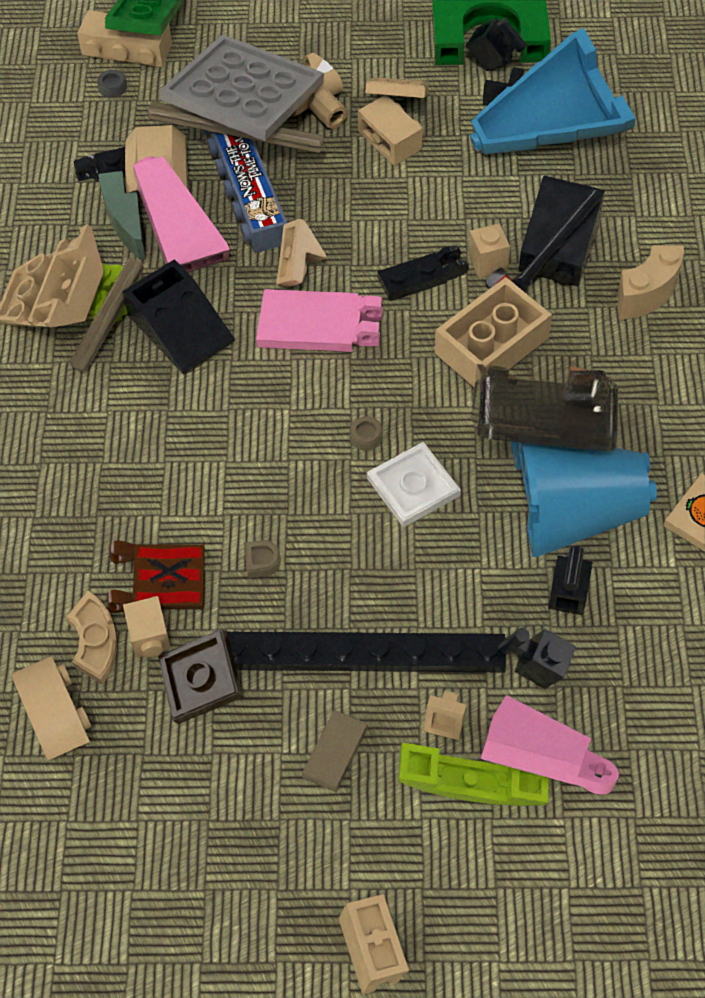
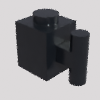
[466,18,527,71]
[548,546,593,615]
[498,628,576,689]

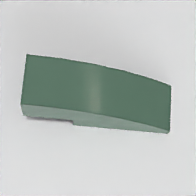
[98,171,146,260]

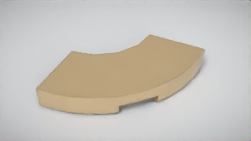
[66,591,117,685]

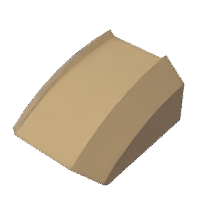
[125,125,189,201]

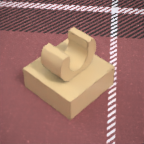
[423,690,467,740]

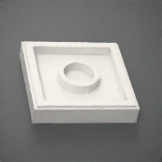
[367,442,461,528]

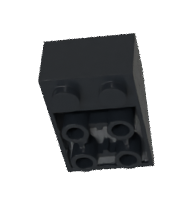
[122,259,235,374]

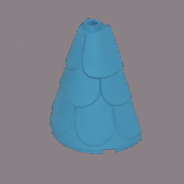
[470,28,636,155]

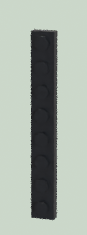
[225,631,506,673]

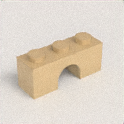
[77,10,172,67]

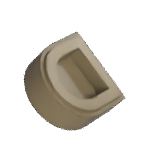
[244,540,281,579]

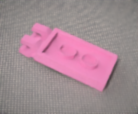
[256,289,383,352]

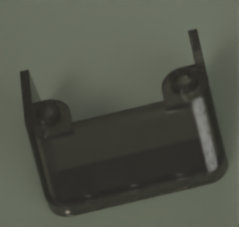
[471,364,618,451]

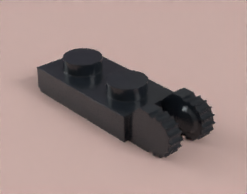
[377,245,469,301]

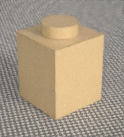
[468,223,510,278]
[123,596,171,658]

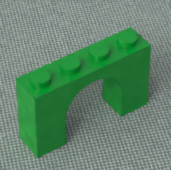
[432,0,551,65]

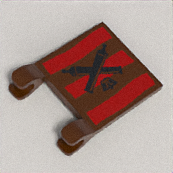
[107,540,205,613]

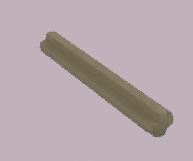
[70,258,144,373]

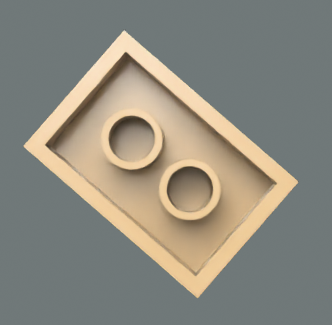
[435,277,552,392]

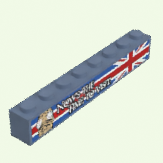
[186,64,287,253]

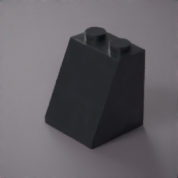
[518,175,605,287]

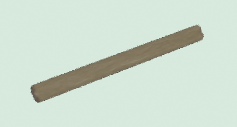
[148,102,324,153]

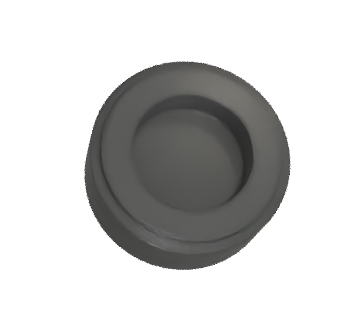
[97,70,127,98]

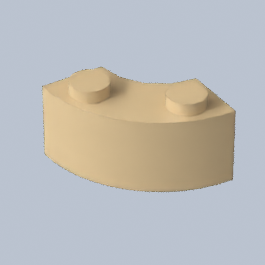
[617,245,684,319]
[11,656,91,761]

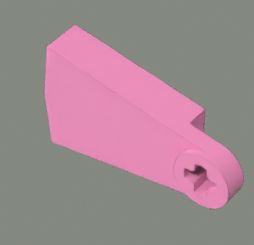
[480,695,619,795]

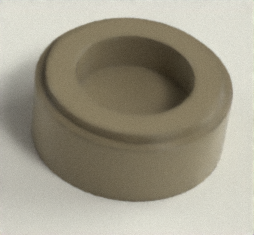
[349,417,383,451]

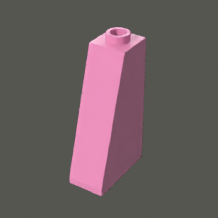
[133,156,230,272]

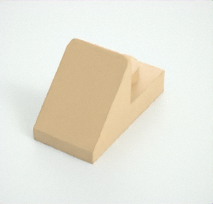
[276,219,327,288]

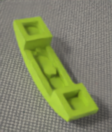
[398,742,549,806]

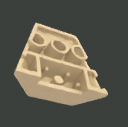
[0,224,104,327]

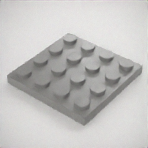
[160,34,324,141]

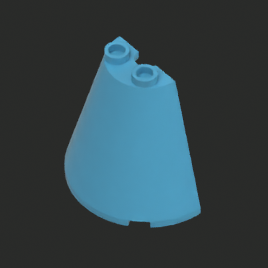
[511,430,657,557]

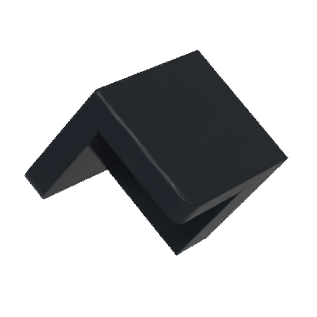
[482,67,524,106]

